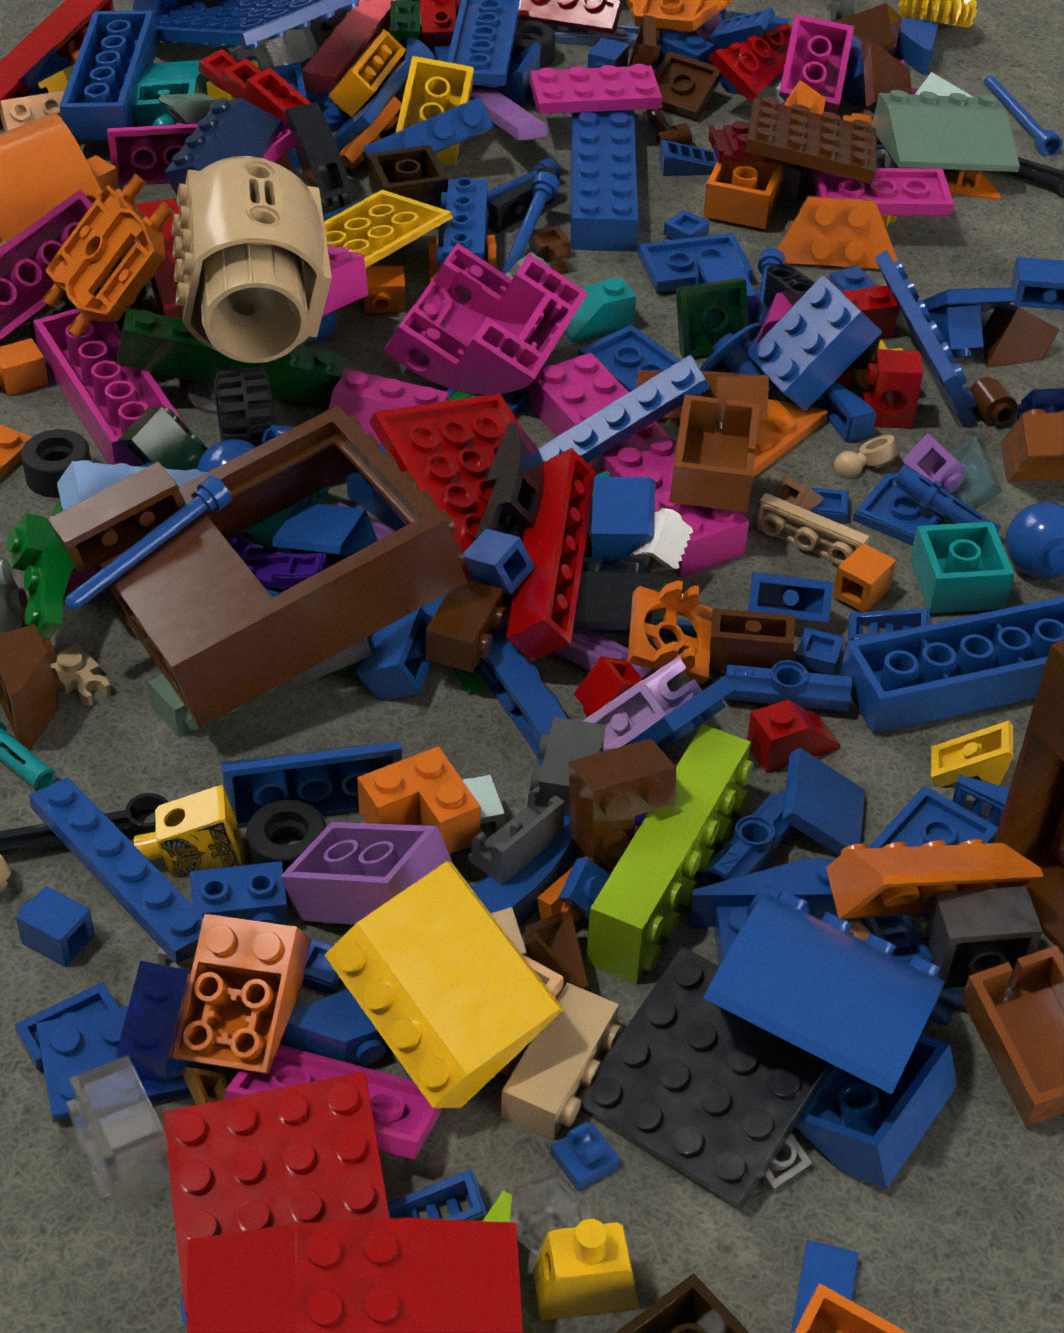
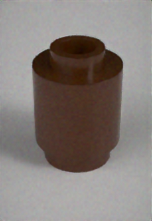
[970,377,1018,426]

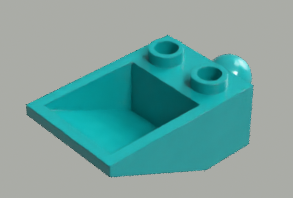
[131,60,209,127]

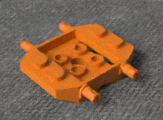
[43,173,175,339]

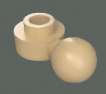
[834,435,899,478]

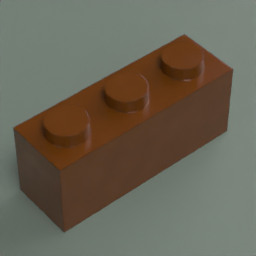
[48,462,186,574]

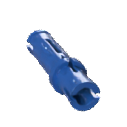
[892,464,1001,533]

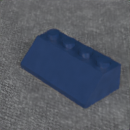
[164,98,284,196]

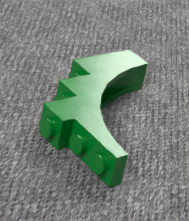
[6,503,75,640]

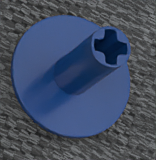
[700,322,777,396]

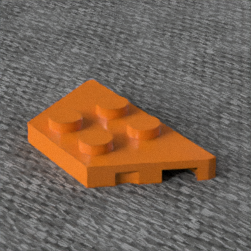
[626,0,733,32]
[777,196,898,269]
[714,399,828,479]

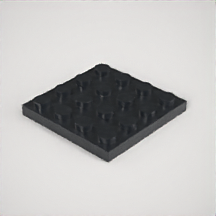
[577,946,835,1209]

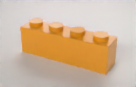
[328,29,406,118]

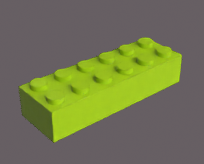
[586,724,754,985]

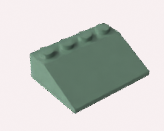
[872,90,1020,172]

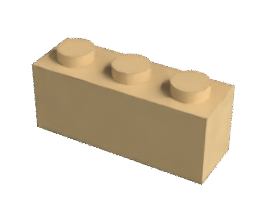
[501,982,622,1140]

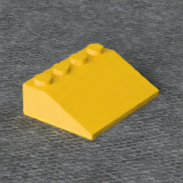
[324,190,453,268]
[324,861,564,1108]

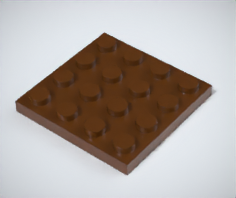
[745,96,876,184]

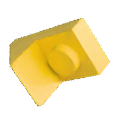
[931,720,1013,787]

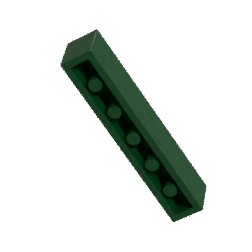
[116,308,343,409]

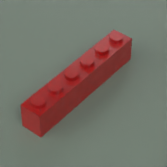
[506,448,596,662]

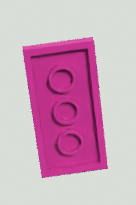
[530,64,662,114]
[813,168,954,217]
[225,1044,443,1160]

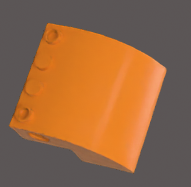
[0,112,102,243]

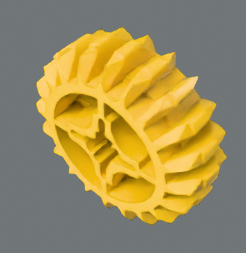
[899,0,977,28]

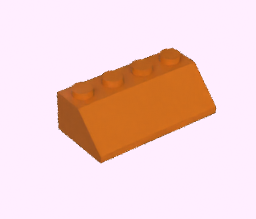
[826,839,1043,919]

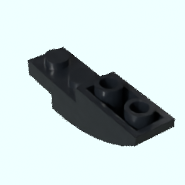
[285,102,352,215]
[474,422,544,540]

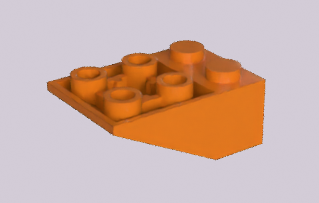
[172,914,311,1074]

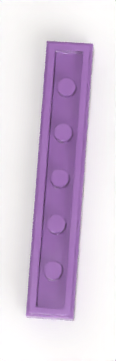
[470,85,547,141]

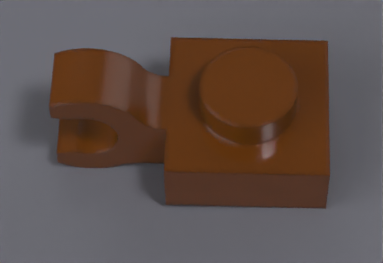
[528,226,570,274]

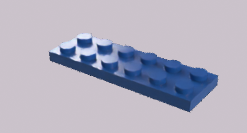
[447,0,521,88]
[875,250,977,427]

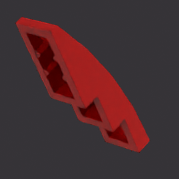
[198,49,311,122]

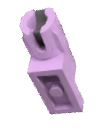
[583,657,702,751]

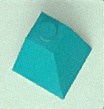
[564,277,636,343]

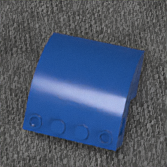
[703,890,945,1095]

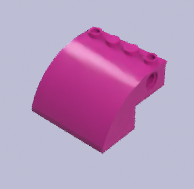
[383,243,588,395]

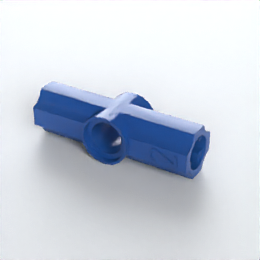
[723,660,852,712]
[700,791,795,886]

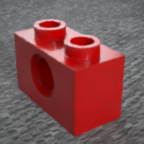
[862,349,923,429]

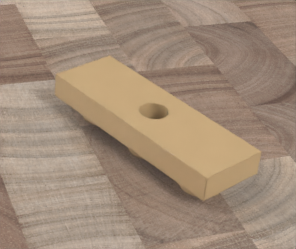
[756,493,869,565]

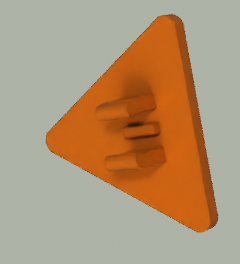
[945,170,1001,200]

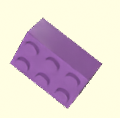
[280,822,454,925]

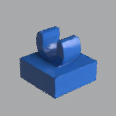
[550,1122,620,1191]

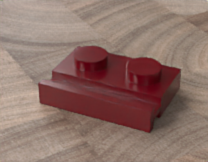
[708,121,765,163]

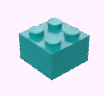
[910,521,1014,614]

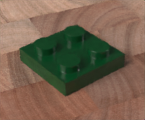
[676,278,749,358]

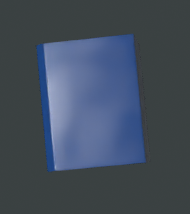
[494,42,541,109]
[591,477,655,564]
[272,502,378,555]

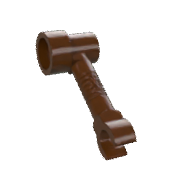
[642,109,692,148]

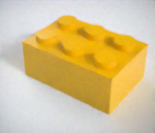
[395,56,474,165]

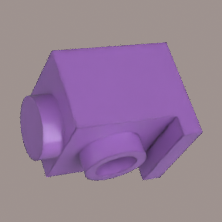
[902,433,967,493]

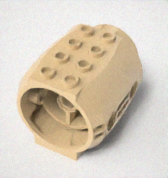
[171,156,332,363]

